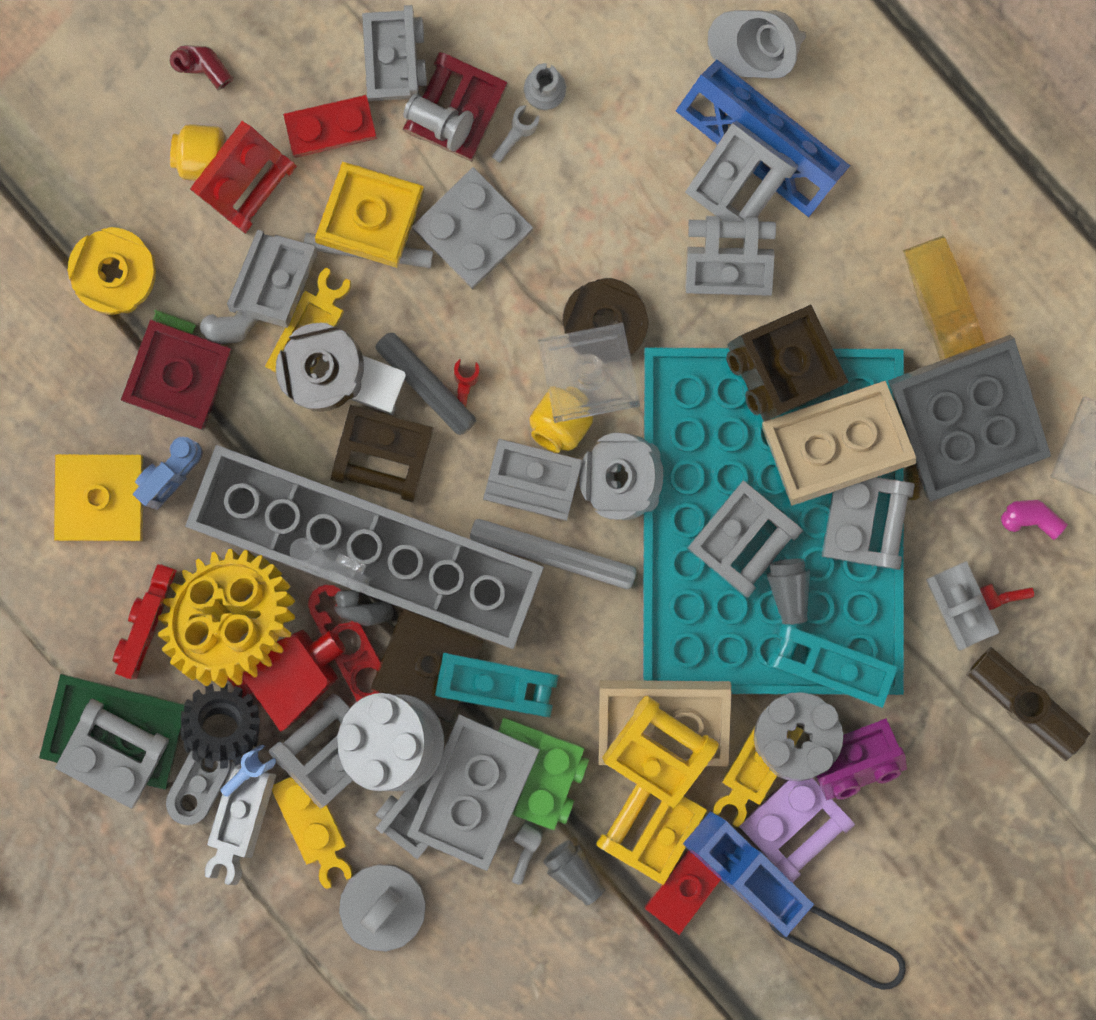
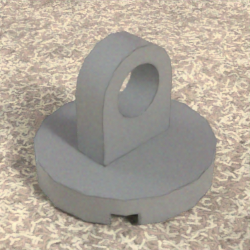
[339,864,426,952]

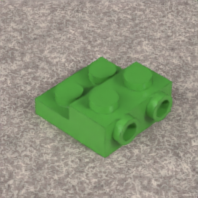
[498,717,589,830]

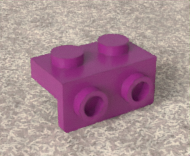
[816,718,907,801]

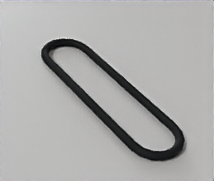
[769,905,906,990]

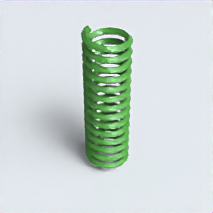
[153,309,196,334]

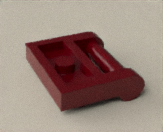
[402,52,508,162]

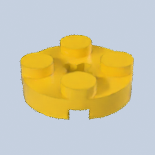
[67,227,156,315]

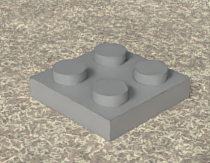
[412,167,533,290]

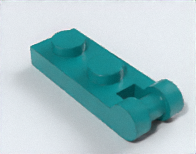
[767,624,898,708]
[435,653,559,718]

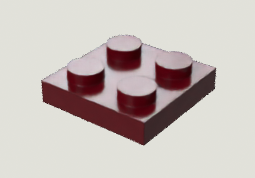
[121,320,233,431]

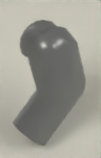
[334,590,394,626]

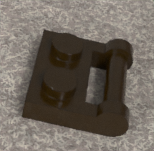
[330,405,434,503]

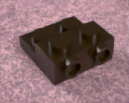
[726,305,849,422]

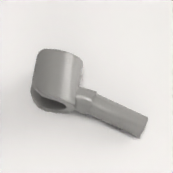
[491,105,539,163]
[512,821,543,885]

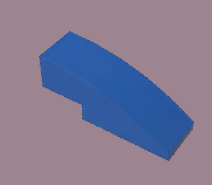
[683,811,814,937]

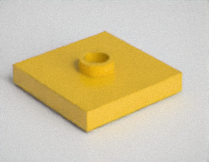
[315,161,424,268]
[54,454,143,541]

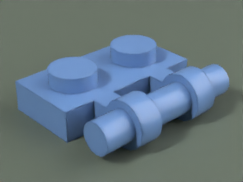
[132,437,203,510]

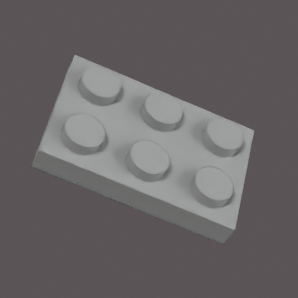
[407,715,540,871]

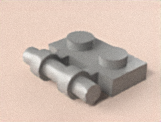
[685,216,776,296]

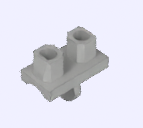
[926,561,999,651]

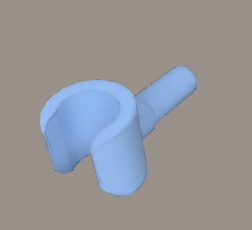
[220,745,276,797]

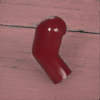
[169,45,234,91]

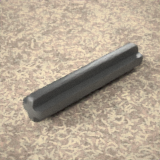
[375,333,476,435]

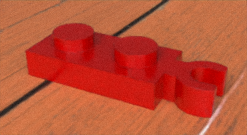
[112,564,177,680]

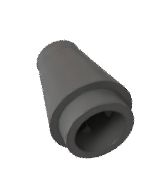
[767,558,810,624]
[543,840,605,906]

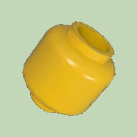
[170,124,226,181]
[529,387,593,453]

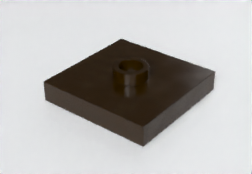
[370,609,483,722]

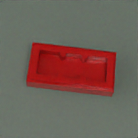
[644,850,721,935]

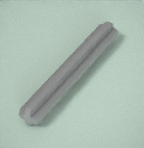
[470,519,636,589]

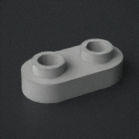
[166,751,231,825]

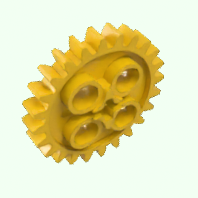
[158,549,295,688]

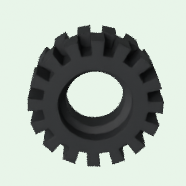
[181,684,260,769]

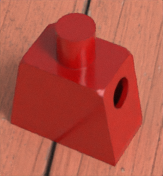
[242,630,345,732]

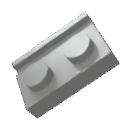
[227,230,317,328]
[483,439,582,521]

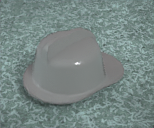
[708,10,806,79]

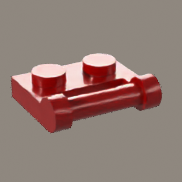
[190,121,298,234]

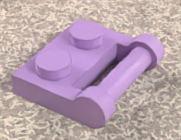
[739,778,855,883]

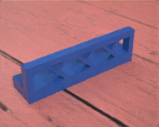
[675,59,851,217]

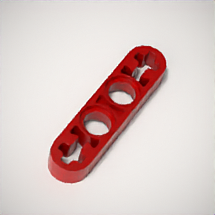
[308,584,381,702]

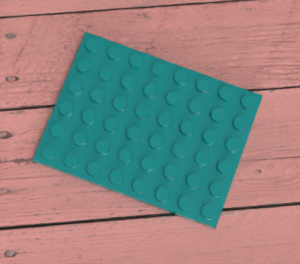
[643,348,904,695]

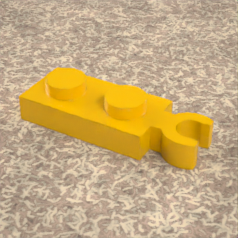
[265,268,351,374]
[713,708,804,827]
[272,777,353,889]

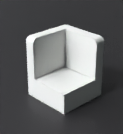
[350,356,406,416]

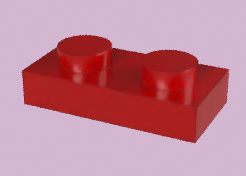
[283,95,377,158]

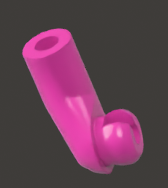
[1001,500,1068,540]

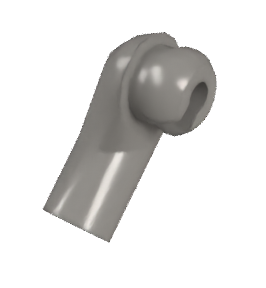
[200,311,258,344]

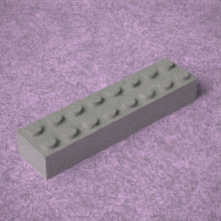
[185,445,544,649]

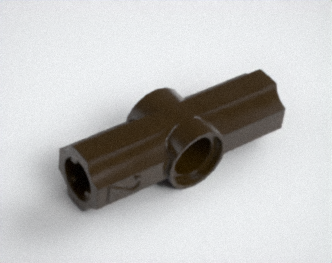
[966,647,1091,761]

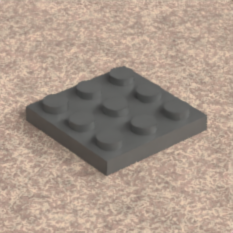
[888,335,1051,502]

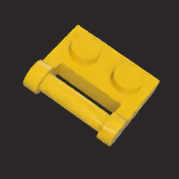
[602,695,719,808]
[596,784,707,885]

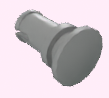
[524,63,566,110]
[403,93,473,151]

